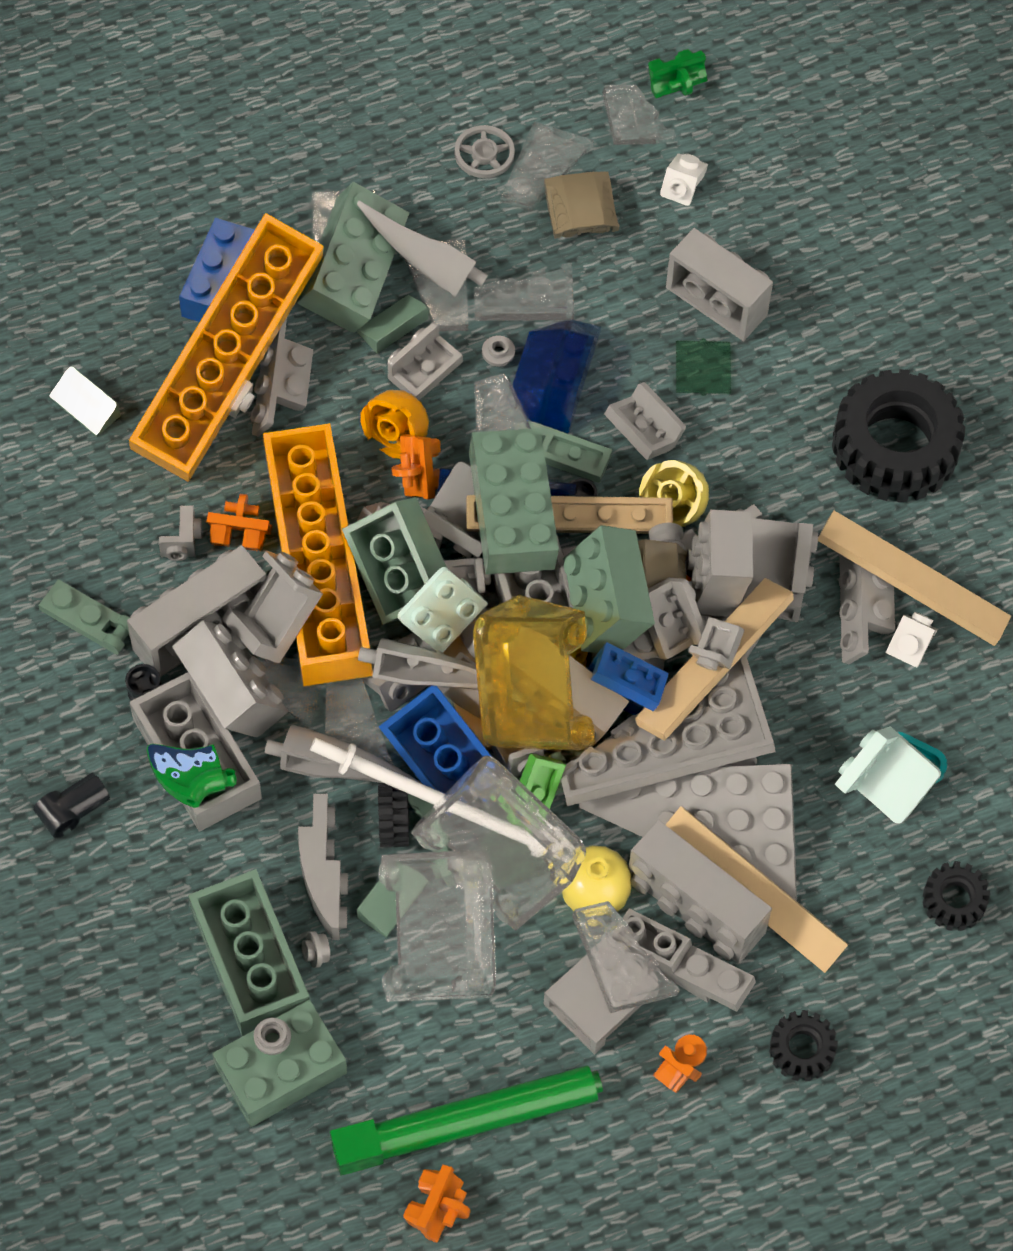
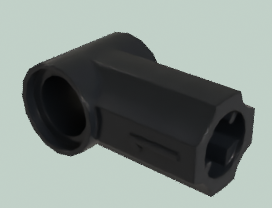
[33,772,110,838]

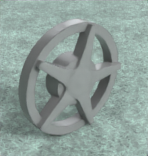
[454,125,515,178]

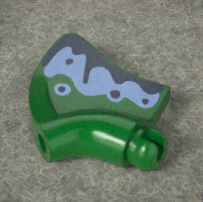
[147,744,237,808]

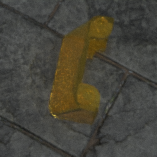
[473,595,595,751]

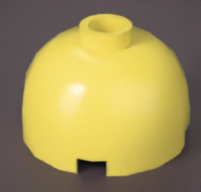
[639,460,709,527]
[560,845,631,918]

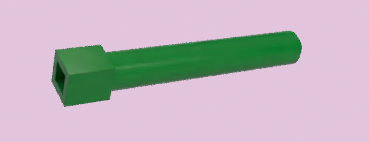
[330,1065,603,1176]

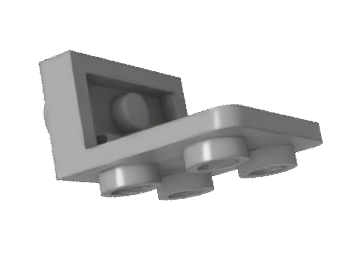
[424,461,482,558]
[750,518,818,593]

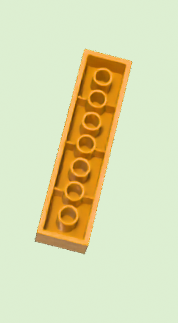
[129,213,324,482]
[263,423,373,686]

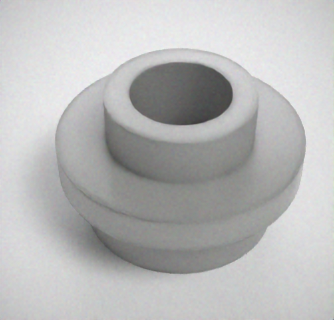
[482,336,515,367]
[302,931,330,968]
[254,1018,291,1055]

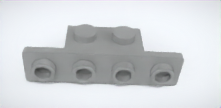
[250,318,313,437]
[838,553,895,664]

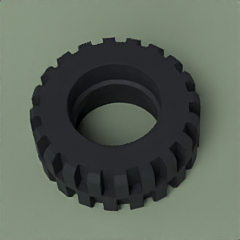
[832,369,965,502]

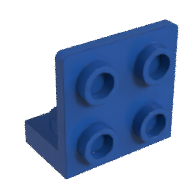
[587,642,669,715]

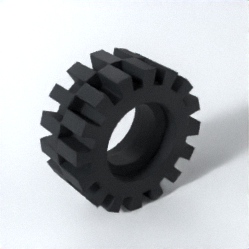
[378,783,409,847]
[922,861,990,931]
[769,1010,838,1082]

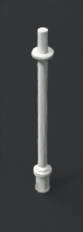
[310,738,577,866]

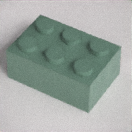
[342,497,447,625]
[563,525,655,653]
[212,1000,347,1128]

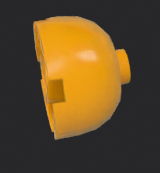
[361,390,429,459]

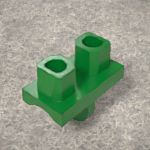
[648,49,708,98]

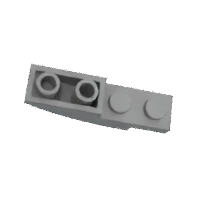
[298,794,348,940]
[610,908,756,1012]

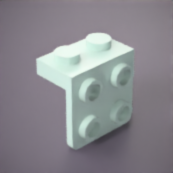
[398,567,488,653]
[835,726,941,823]

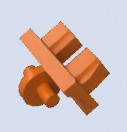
[391,434,443,500]
[206,494,272,552]
[653,1034,707,1093]
[403,1164,471,1243]

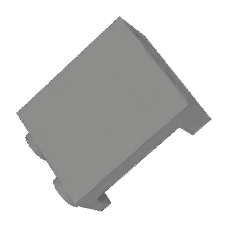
[222,550,323,664]
[544,936,659,1055]

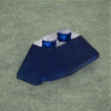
[512,319,601,434]

